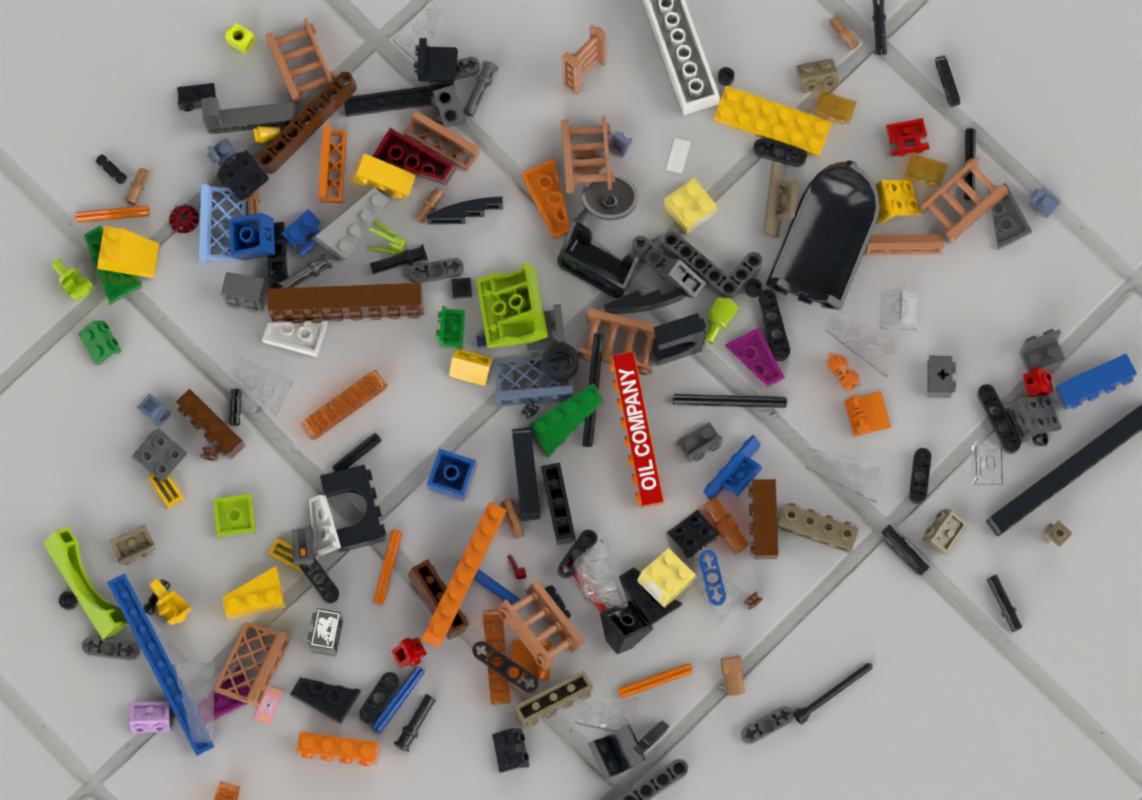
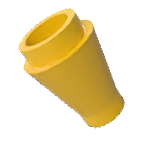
[252,126,281,144]

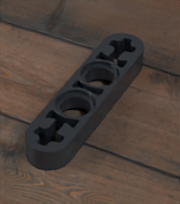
[758,289,790,361]
[977,384,1021,454]
[472,641,539,693]

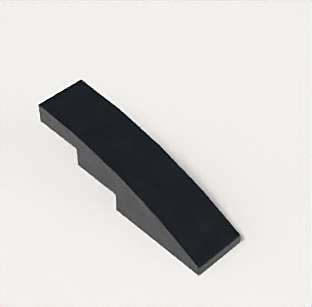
[427,196,503,225]
[267,222,289,289]
[604,288,683,314]

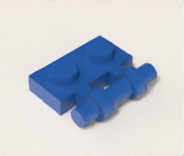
[281,209,321,257]

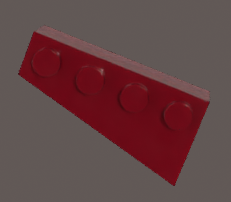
[372,128,456,185]

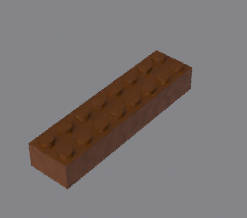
[268,283,424,323]

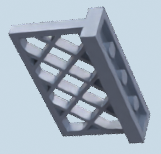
[494,354,574,407]

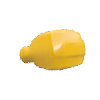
[148,578,192,625]

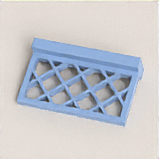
[198,184,246,262]

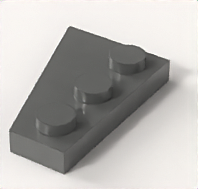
[989,183,1032,250]

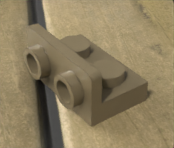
[922,509,968,555]

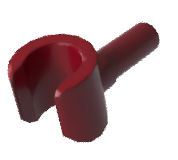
[507,555,527,580]

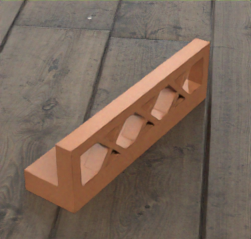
[404,110,479,172]
[865,234,944,255]

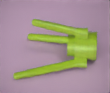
[368,219,407,256]

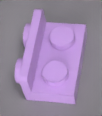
[129,701,171,734]

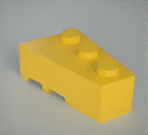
[349,153,416,200]
[222,566,286,620]

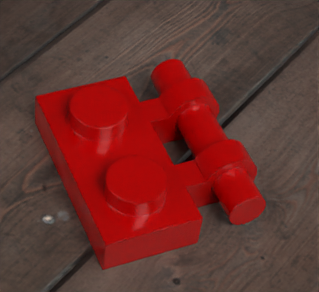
[886,118,930,157]

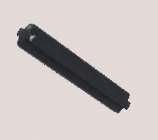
[964,128,976,200]

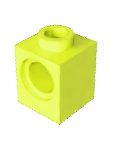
[225,23,256,55]

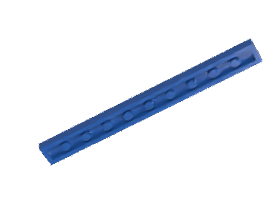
[107,573,214,756]

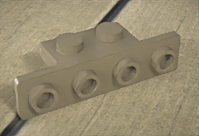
[763,162,799,238]

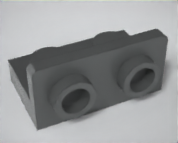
[677,422,723,462]

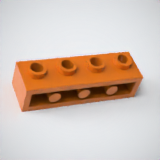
[296,732,380,767]

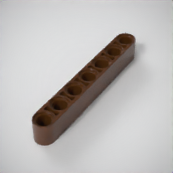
[257,71,357,174]

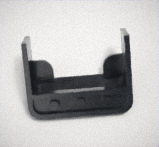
[557,208,650,298]

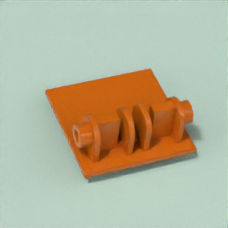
[826,353,861,392]
[844,391,891,437]
[511,639,552,680]

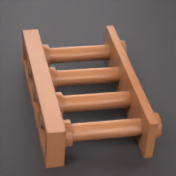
[265,18,335,104]
[562,25,606,95]
[561,116,615,193]
[920,157,1008,243]
[578,308,658,375]
[497,580,585,671]

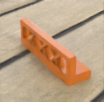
[318,125,347,203]

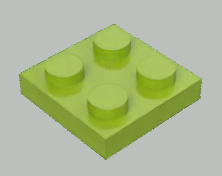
[213,494,256,538]

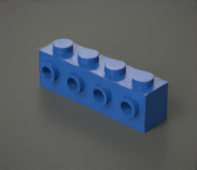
[1055,353,1137,410]

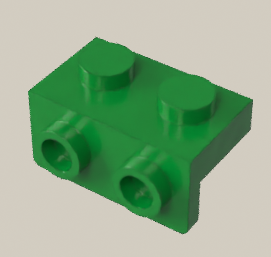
[436,306,466,348]
[78,320,122,365]

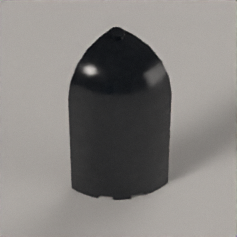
[766,160,880,310]

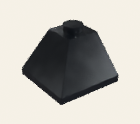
[600,601,654,655]

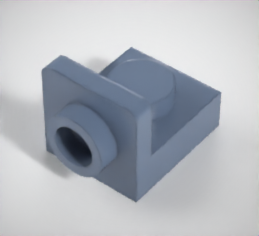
[207,138,237,167]
[1030,186,1060,218]
[137,393,171,427]

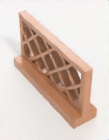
[213,622,290,709]

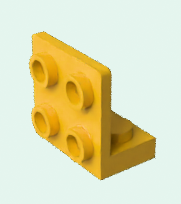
[875,179,920,224]

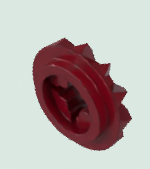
[169,204,199,234]

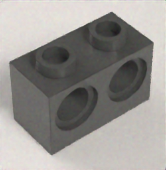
[431,85,466,128]
[659,259,706,298]

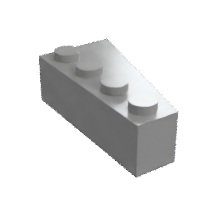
[311,188,389,261]

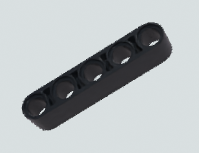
[512,427,541,521]

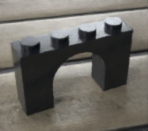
[653,313,706,365]
[320,464,386,553]

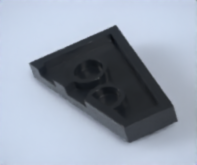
[617,567,683,625]
[290,677,361,724]

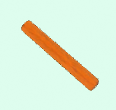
[75,205,150,223]
[373,530,402,605]
[618,663,693,699]

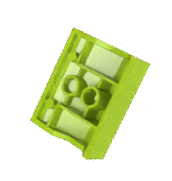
[476,262,548,348]

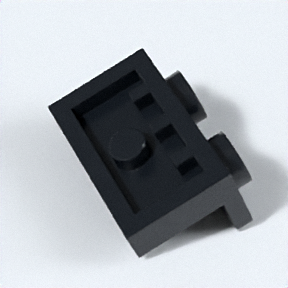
[177,83,216,112]

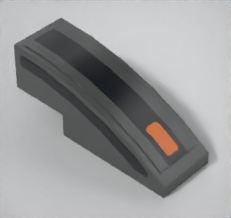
[292,527,314,565]

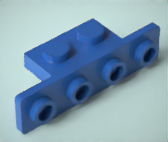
[703,435,762,502]

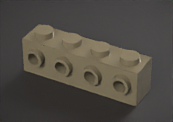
[778,503,859,554]
[514,670,593,728]

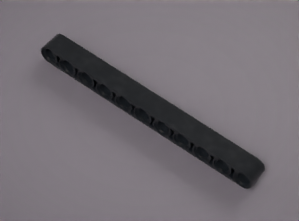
[985,404,1142,537]

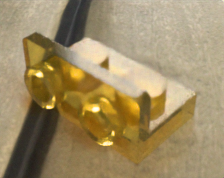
[814,90,857,124]
[905,153,948,187]

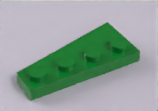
[84,226,142,305]
[529,384,604,457]

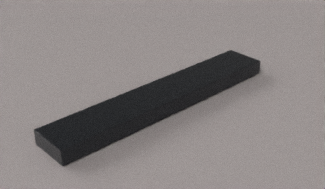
[344,82,454,117]

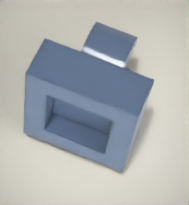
[608,131,632,157]

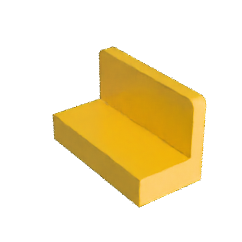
[449,348,493,386]

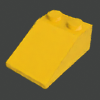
[97,225,160,278]

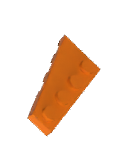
[521,158,570,240]

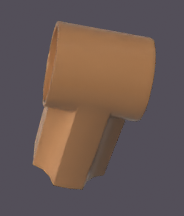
[721,655,745,696]

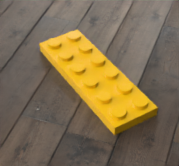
[713,85,832,157]

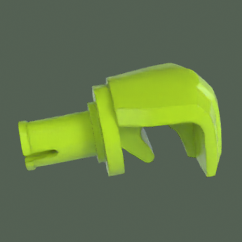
[51,258,94,301]
[705,297,739,344]

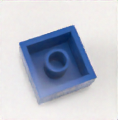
[229,213,275,260]
[427,449,477,501]

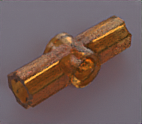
[703,497,749,554]

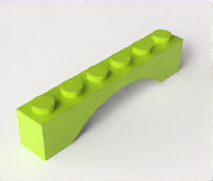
[43,527,128,639]

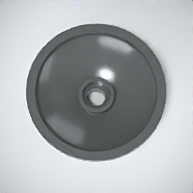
[581,175,638,220]

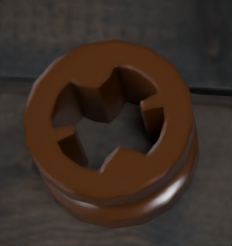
[200,447,219,461]
[743,592,763,610]

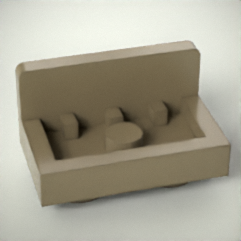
[796,58,838,93]
[110,525,156,565]

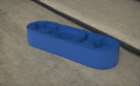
[699,550,726,606]

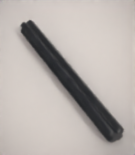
[582,333,604,447]
[673,394,787,408]

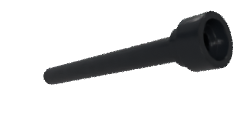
[793,663,873,725]

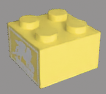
[664,178,717,235]
[637,548,696,608]

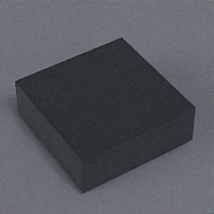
[452,277,472,299]

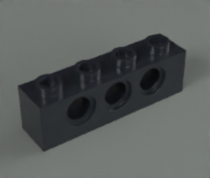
[541,462,576,545]

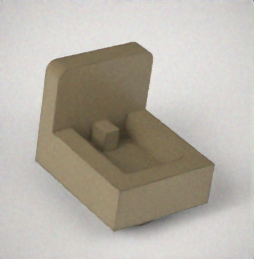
[1042,520,1072,547]

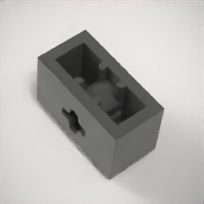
[927,355,956,398]

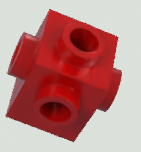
[1023,367,1054,397]
[391,637,427,668]

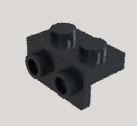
[492,728,529,773]

